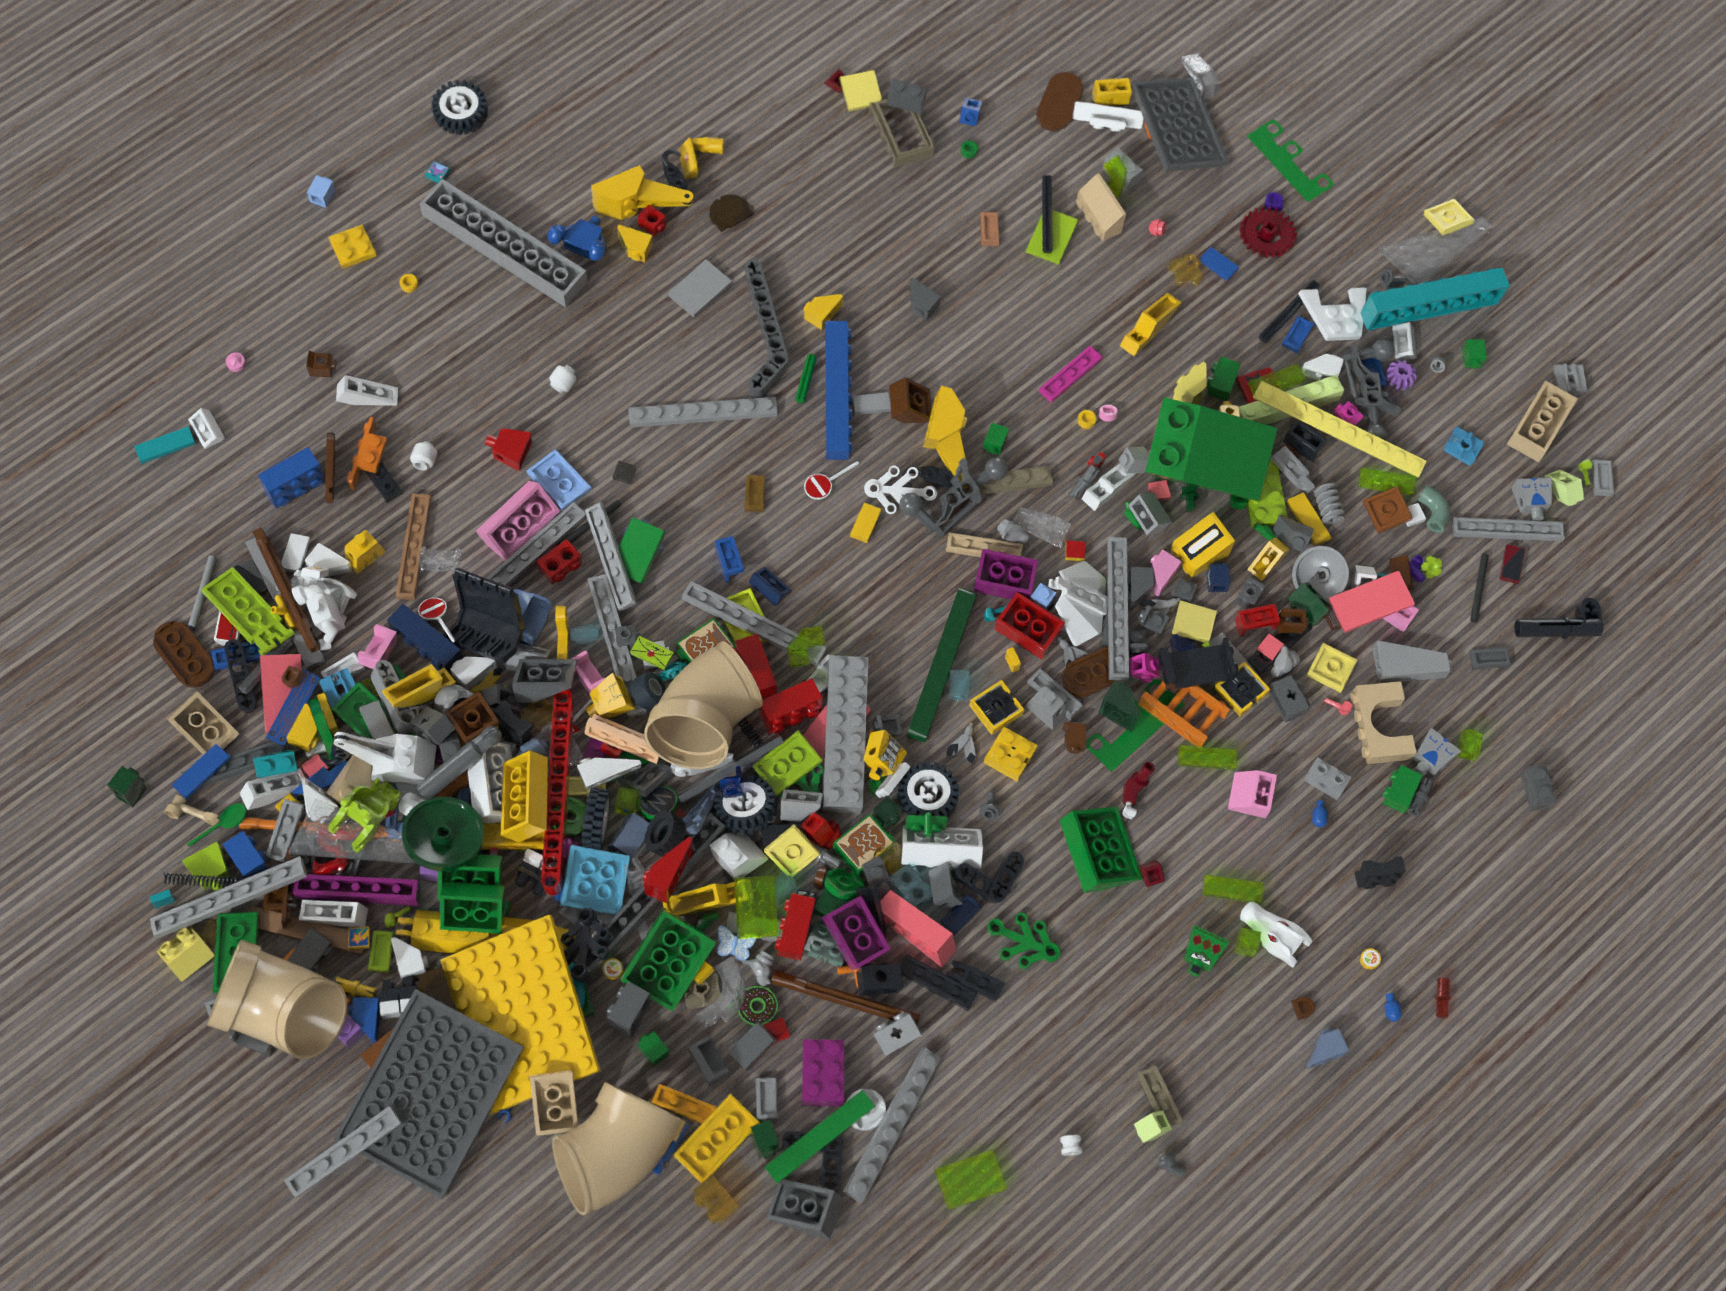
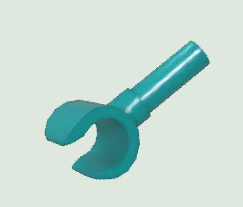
[984,606,1006,622]

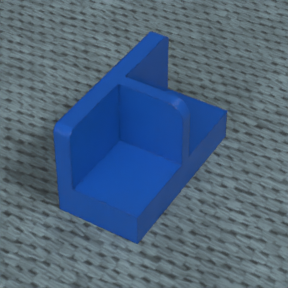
[715,536,744,583]

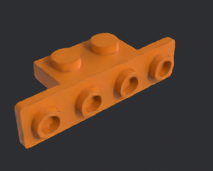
[347,417,387,490]

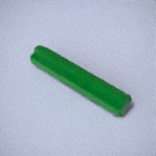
[795,354,817,404]

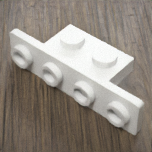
[1073,101,1143,132]

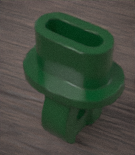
[1179,486,1199,513]

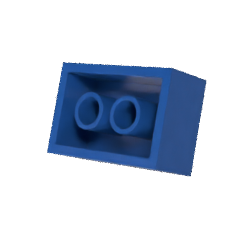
[258,447,325,508]

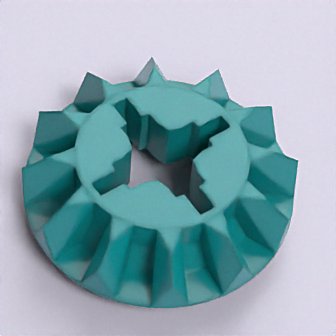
[658,661,687,681]

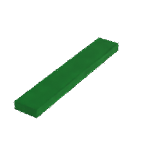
[764,1090,875,1184]

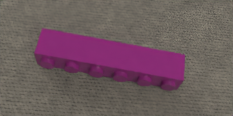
[293,874,421,906]

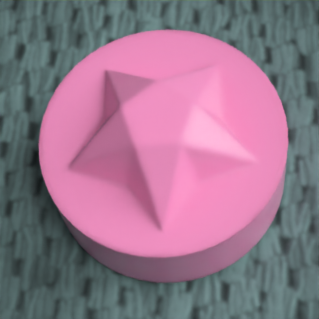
[226,353,246,372]
[1099,405,1118,421]

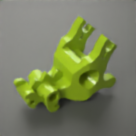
[328,778,402,854]

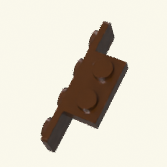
[263,847,295,929]

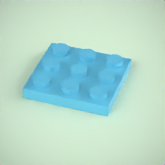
[560,845,630,915]

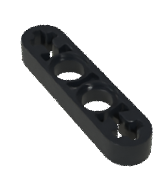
[224,639,257,713]

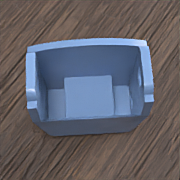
[514,589,552,646]

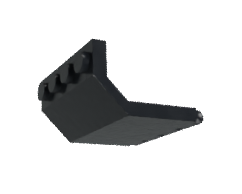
[443,568,525,664]

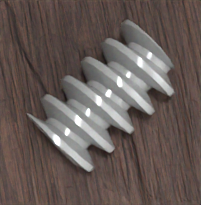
[1314,483,1345,525]

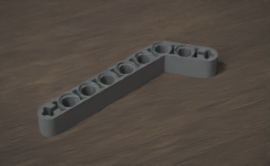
[745,259,788,398]

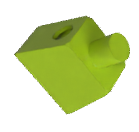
[182,842,230,892]

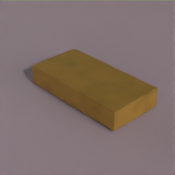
[745,475,765,512]

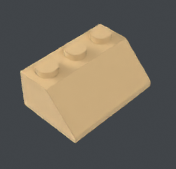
[1076,173,1126,241]

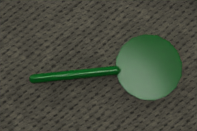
[187,803,247,847]

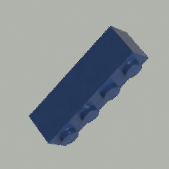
[387,604,462,671]

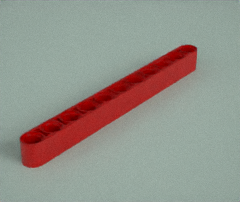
[541,689,574,896]

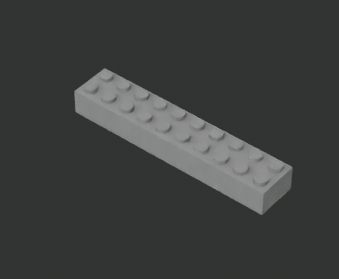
[420,179,587,307]

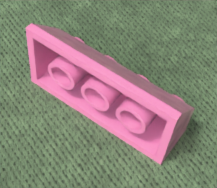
[476,481,560,561]

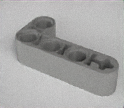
[371,660,432,734]

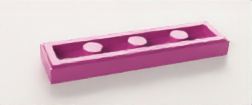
[1039,346,1103,403]

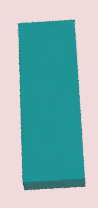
[134,426,196,464]

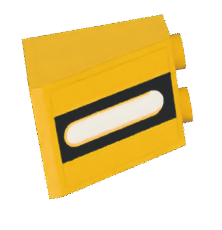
[1171,512,1235,578]

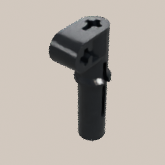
[1514,598,1603,639]

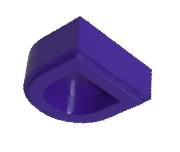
[1264,192,1283,211]

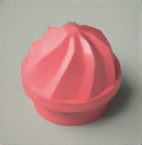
[1149,219,1166,237]

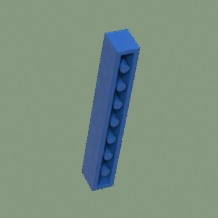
[825,321,853,460]

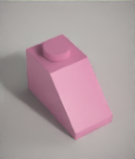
[1150,549,1182,597]

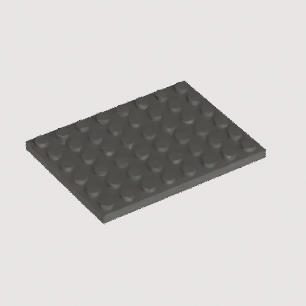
[333,989,525,1199]

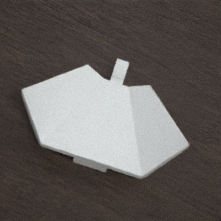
[1048,561,1108,647]

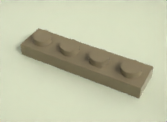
[979,466,1053,495]

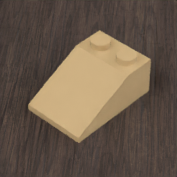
[167,691,239,755]
[325,755,384,803]
[530,1070,578,1136]

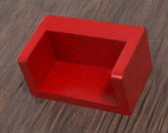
[1235,604,1280,636]

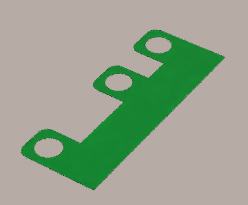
[1246,120,1334,202]
[1085,679,1185,772]

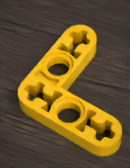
[555,606,569,659]

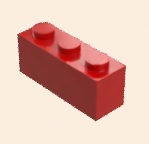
[775,893,815,961]

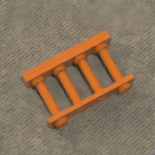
[1138,680,1230,749]

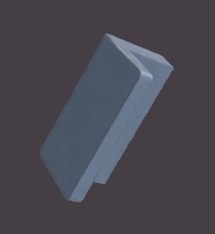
[607,812,650,858]

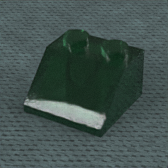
[1099,680,1139,733]

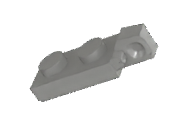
[1271,446,1315,494]

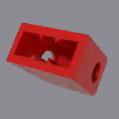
[485,428,533,471]

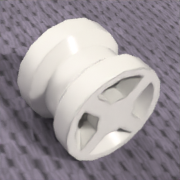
[1060,1135,1082,1156]

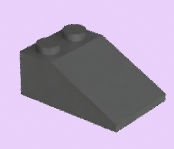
[512,659,577,703]
[766,1180,844,1239]

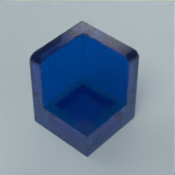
[1170,634,1196,652]
[720,766,744,798]

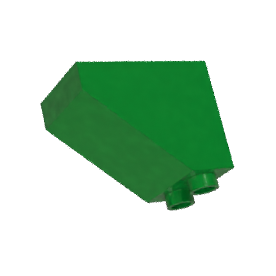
[1145,397,1278,502]

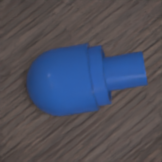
[1312,800,1328,828]
[1384,993,1402,1022]

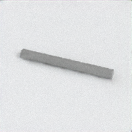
[188,556,216,628]

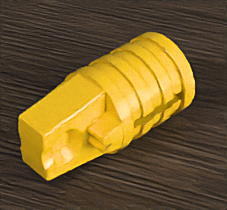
[692,137,725,154]

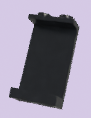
[1158,637,1238,691]

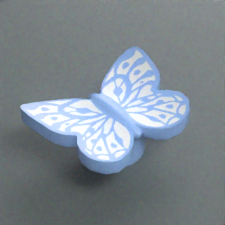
[716,925,757,961]

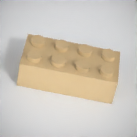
[1507,381,1578,462]

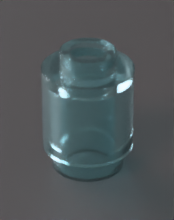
[570,624,598,644]

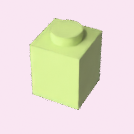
[1134,1110,1172,1143]

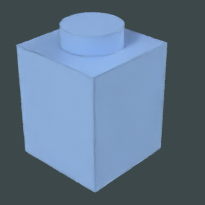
[307,175,335,208]
[1030,583,1056,611]

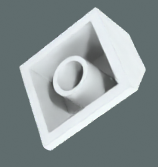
[709,832,768,881]

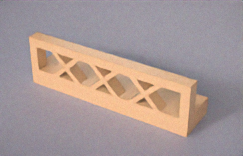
[584,714,660,764]

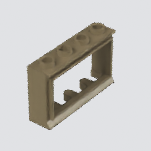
[869,99,936,168]

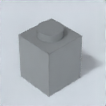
[1119,447,1149,473]

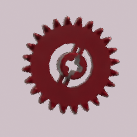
[1239,206,1298,258]

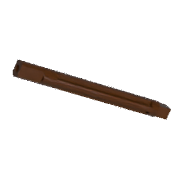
[253,527,320,653]
[771,970,920,1025]

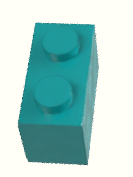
[253,749,298,778]

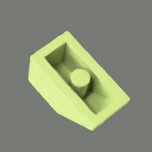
[1544,470,1584,506]

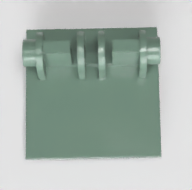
[804,922,844,967]

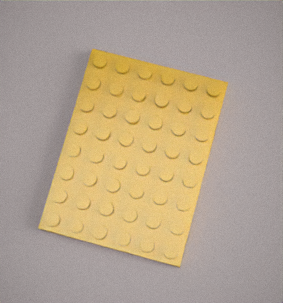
[440,915,601,1116]

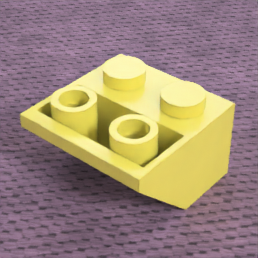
[1173,361,1207,405]
[156,926,215,982]

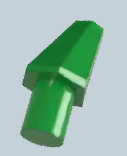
[1123,502,1142,530]
[1253,522,1277,541]
[694,911,719,932]

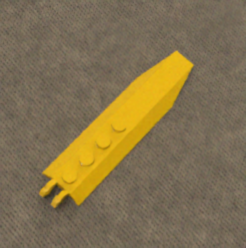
[395,910,575,954]

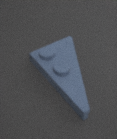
[683,783,721,835]

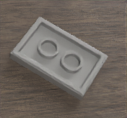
[668,260,732,318]

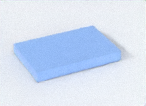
[527,449,592,511]

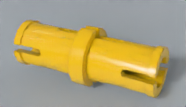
[335,977,377,998]

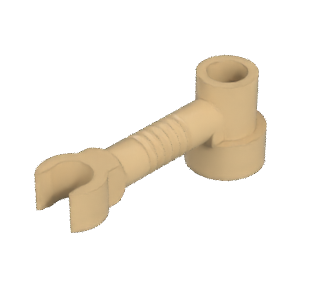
[164,795,219,826]

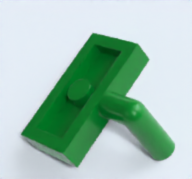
[905,812,947,837]

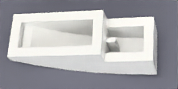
[1082,463,1136,511]

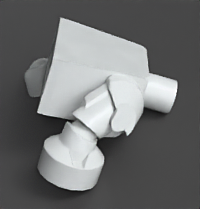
[292,585,346,651]

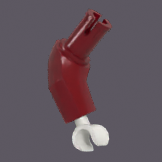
[1122,762,1155,819]

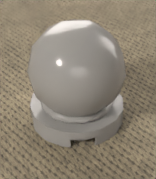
[434,685,474,725]

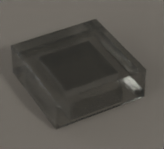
[612,461,637,485]

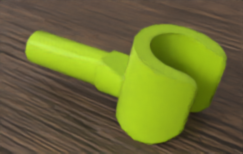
[1578,459,1592,486]
[385,906,411,928]

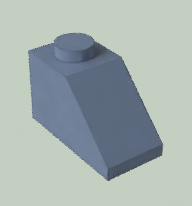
[1306,1028,1349,1069]

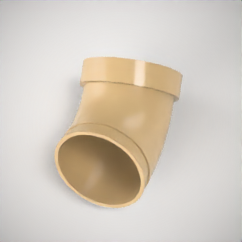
[644,641,763,769]
[207,939,347,1059]
[552,1082,686,1215]

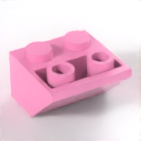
[1228,770,1277,818]

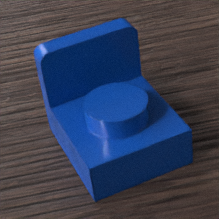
[959,98,983,126]

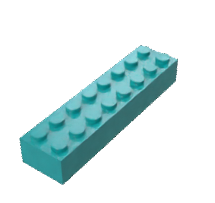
[1360,268,1510,331]

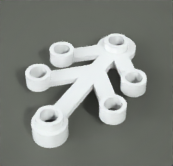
[864,466,937,516]

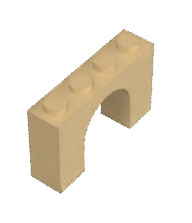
[1350,681,1416,764]

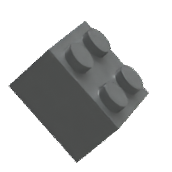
[606,982,651,1038]

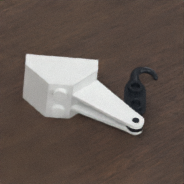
[320,732,436,785]

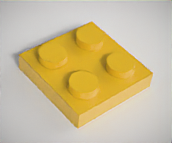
[328,225,376,269]

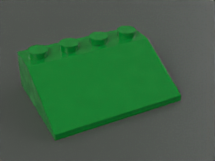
[1059,807,1143,893]
[620,907,716,1012]

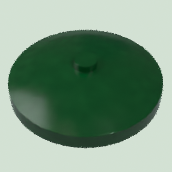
[402,797,484,871]

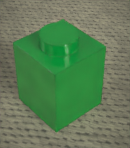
[1462,340,1487,369]
[983,423,1009,455]
[638,1032,670,1068]

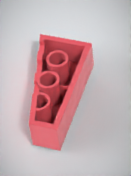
[880,890,957,968]

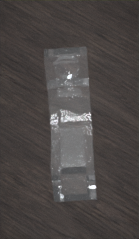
[696,956,746,1028]

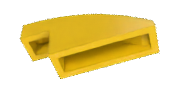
[1120,292,1182,356]
[382,664,456,707]
[663,879,754,917]

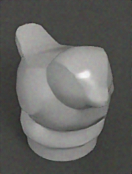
[997,519,1029,544]
[1271,646,1300,680]
[742,951,775,986]

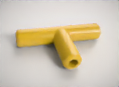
[271,595,296,629]

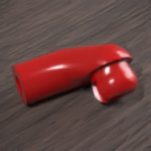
[824,820,841,850]

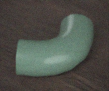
[1417,485,1450,533]

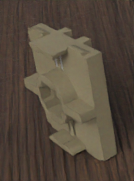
[685,973,722,1010]

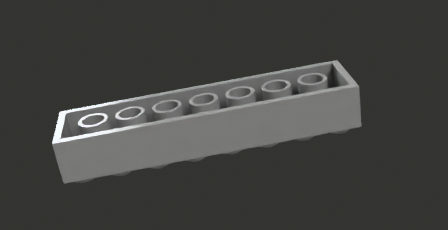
[822,655,868,814]

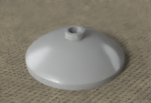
[1292,546,1349,602]

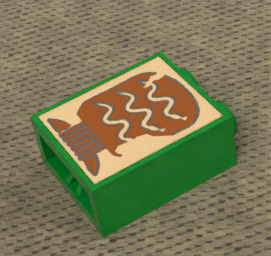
[675,618,735,665]
[833,814,895,877]

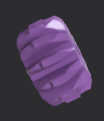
[1385,359,1417,391]

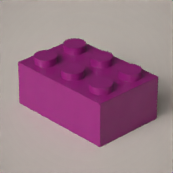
[974,549,1038,600]
[822,896,891,971]
[802,1039,844,1107]

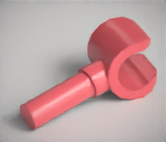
[1324,698,1352,715]

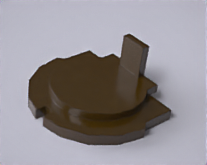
[710,195,754,232]

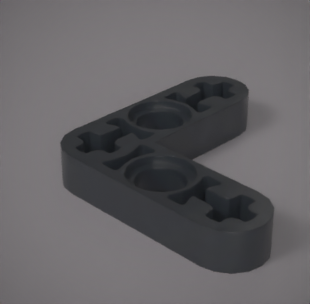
[953,852,1024,904]
[782,1131,842,1193]

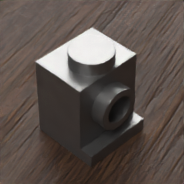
[1235,577,1265,609]

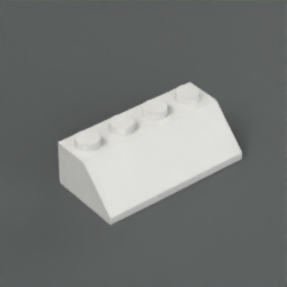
[467,742,512,824]
[901,825,983,869]

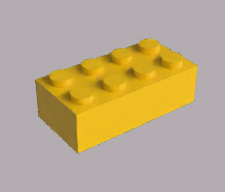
[501,750,548,842]

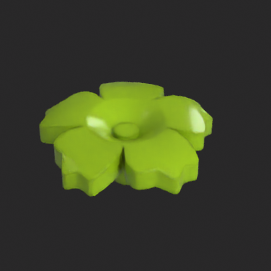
[1421,556,1442,579]

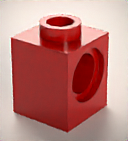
[637,204,666,237]
[800,812,835,847]

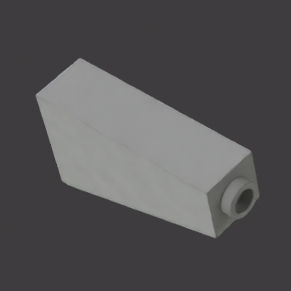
[1372,641,1452,683]

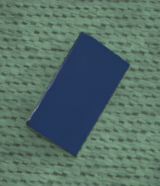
[749,566,792,606]

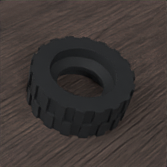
[644,810,686,857]

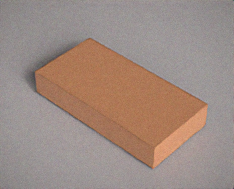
[980,212,1000,246]

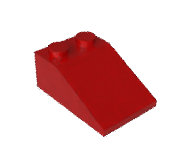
[642,837,693,904]

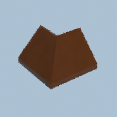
[445,691,500,744]

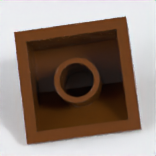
[889,377,931,423]

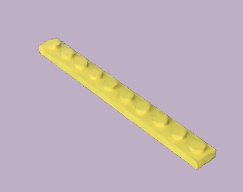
[1253,381,1426,478]

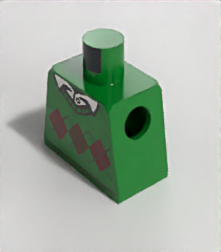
[1184,925,1229,977]

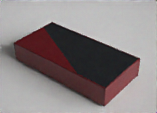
[1499,544,1525,584]

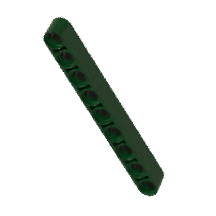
[907,587,977,743]

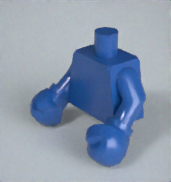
[547,216,607,261]

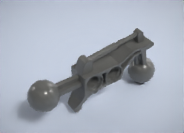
[1342,339,1401,441]
[899,457,1008,537]

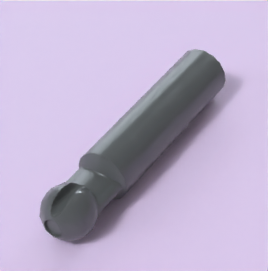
[416,726,501,800]

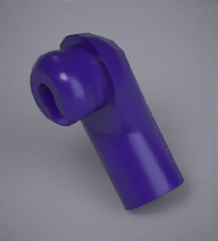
[1410,555,1426,583]

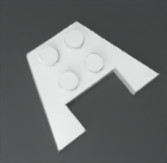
[1298,288,1366,341]

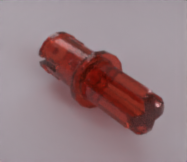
[1434,978,1451,1019]

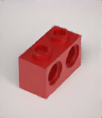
[537,539,582,585]

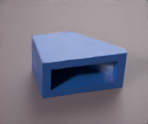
[349,997,380,1043]

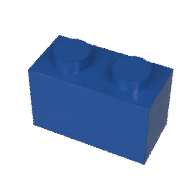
[222,831,267,879]

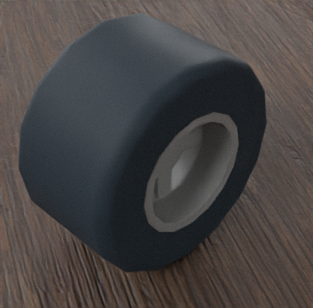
[630,672,666,710]

